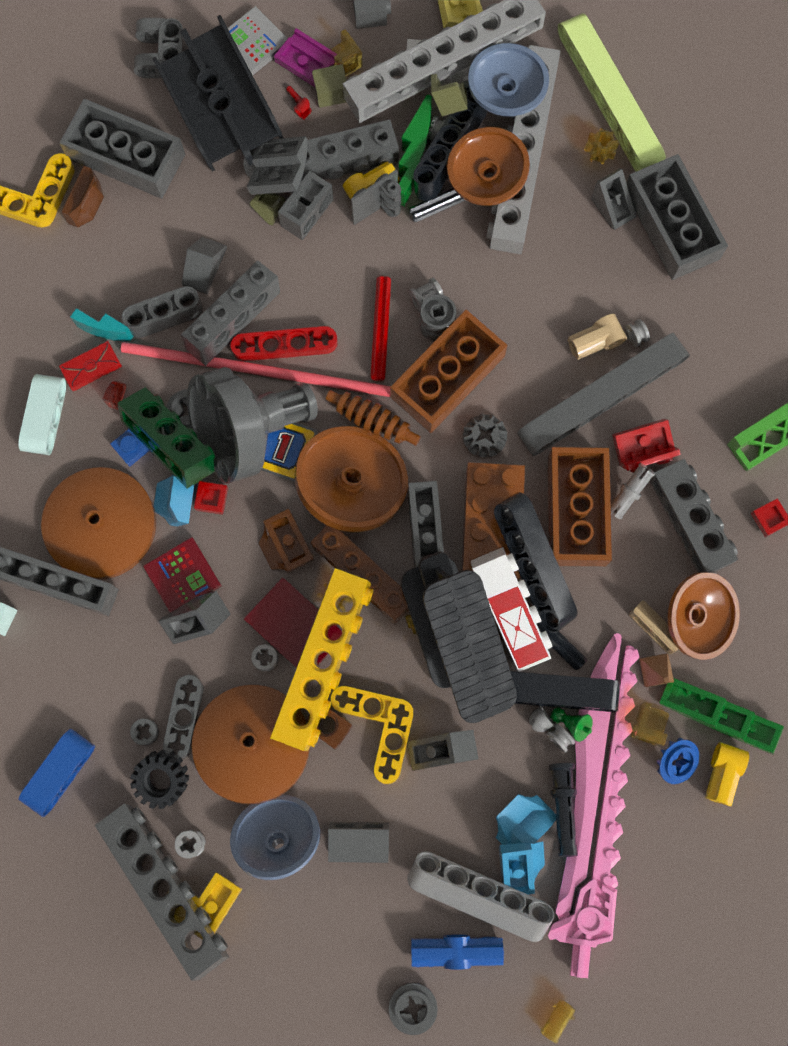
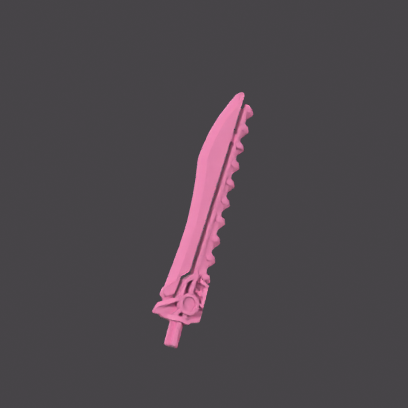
[547,633,640,978]

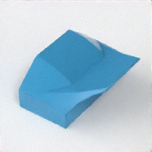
[154,475,194,527]
[495,794,556,845]
[499,841,545,895]

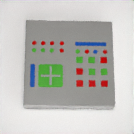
[228,6,288,75]

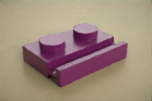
[274,28,339,87]

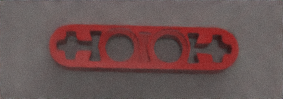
[231,326,338,361]

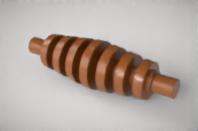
[326,390,421,446]

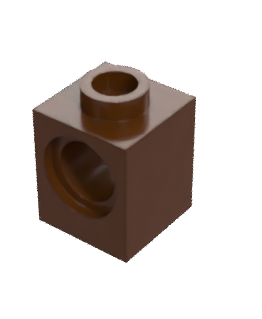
[306,709,353,750]

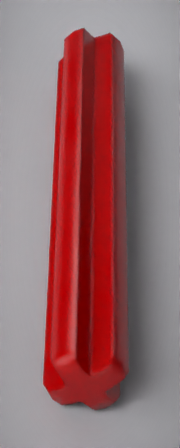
[370,276,391,381]

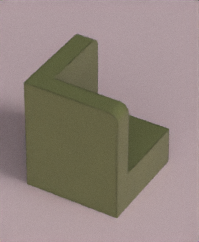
[312,64,347,108]
[431,74,467,116]

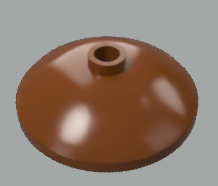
[447,127,530,206]
[668,572,740,660]

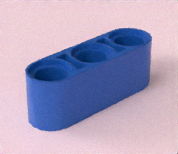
[18,729,95,817]

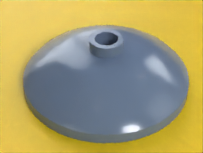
[468,43,549,116]
[230,795,320,880]

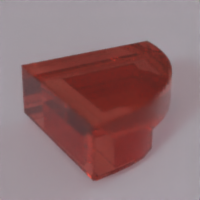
[102,381,127,410]

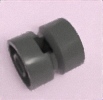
[420,294,456,342]

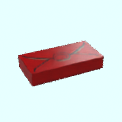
[59,341,122,392]

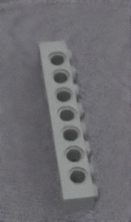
[343,0,546,123]
[486,45,561,254]

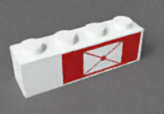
[471,547,553,672]

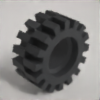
[130,750,189,809]

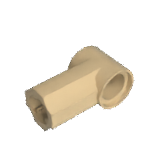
[568,314,627,360]

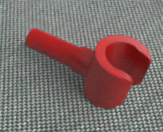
[286,86,312,120]

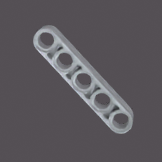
[407,852,554,942]

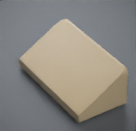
[629,600,678,655]

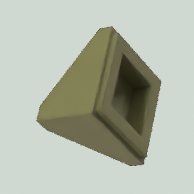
[250,193,286,225]

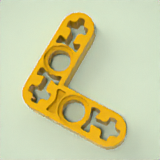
[0,153,75,228]
[331,686,413,784]

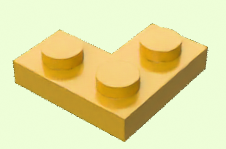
[166,872,242,940]

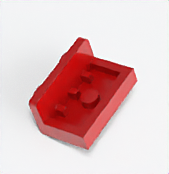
[612,418,681,473]

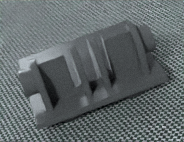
[351,170,401,225]

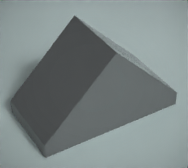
[591,168,637,230]
[182,237,227,294]

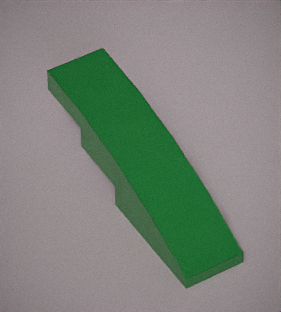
[399,94,432,207]
[659,678,784,755]

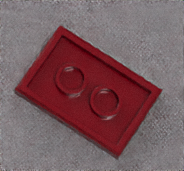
[244,577,342,668]

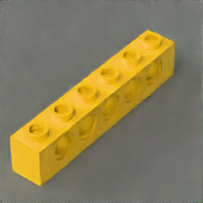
[270,568,373,751]

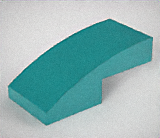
[70,308,133,341]

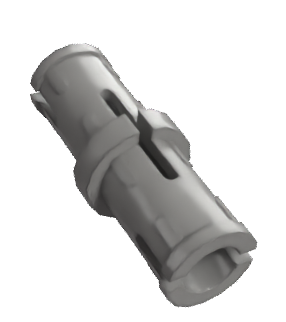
[611,463,655,519]

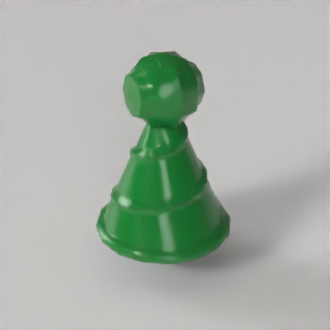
[550,708,593,742]

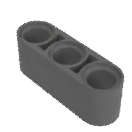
[122,286,203,338]

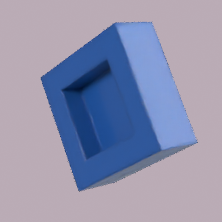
[110,429,150,467]

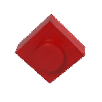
[194,481,228,515]
[750,498,788,537]

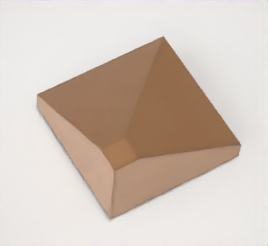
[639,653,674,687]

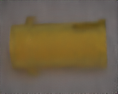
[540,999,576,1043]

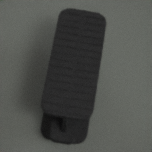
[153,15,283,172]
[401,552,517,723]

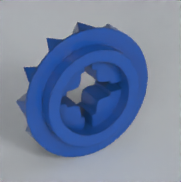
[656,737,699,784]

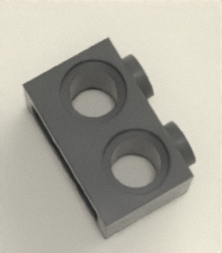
[278,171,333,240]

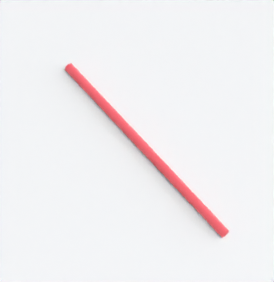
[121,342,391,397]

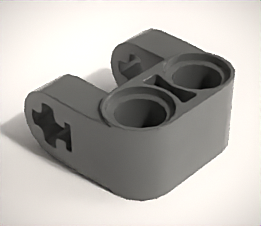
[134,18,187,78]

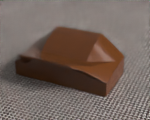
[62,166,104,227]
[258,509,314,573]

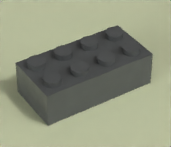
[59,98,186,199]
[627,154,728,280]

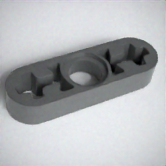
[163,675,204,760]

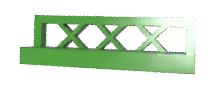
[727,403,788,472]

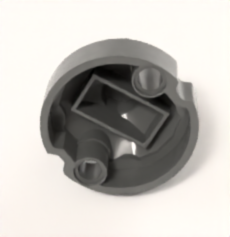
[187,367,318,484]

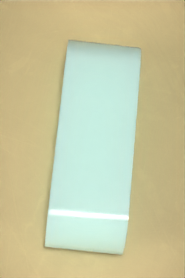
[19,374,66,455]

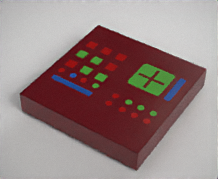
[143,537,222,612]

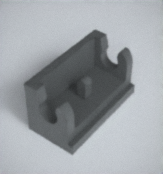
[328,822,389,863]

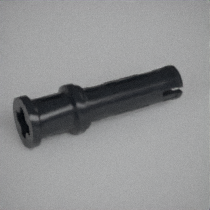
[549,763,578,857]

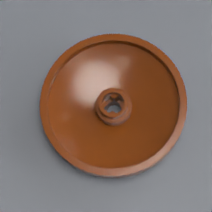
[295,426,408,532]
[41,467,156,580]
[192,685,310,804]

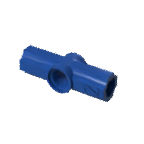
[411,934,504,970]

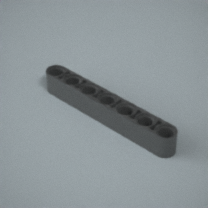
[517,333,690,456]

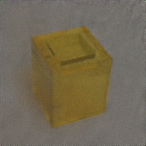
[330,29,363,76]
[631,702,669,747]

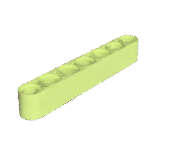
[558,13,666,172]

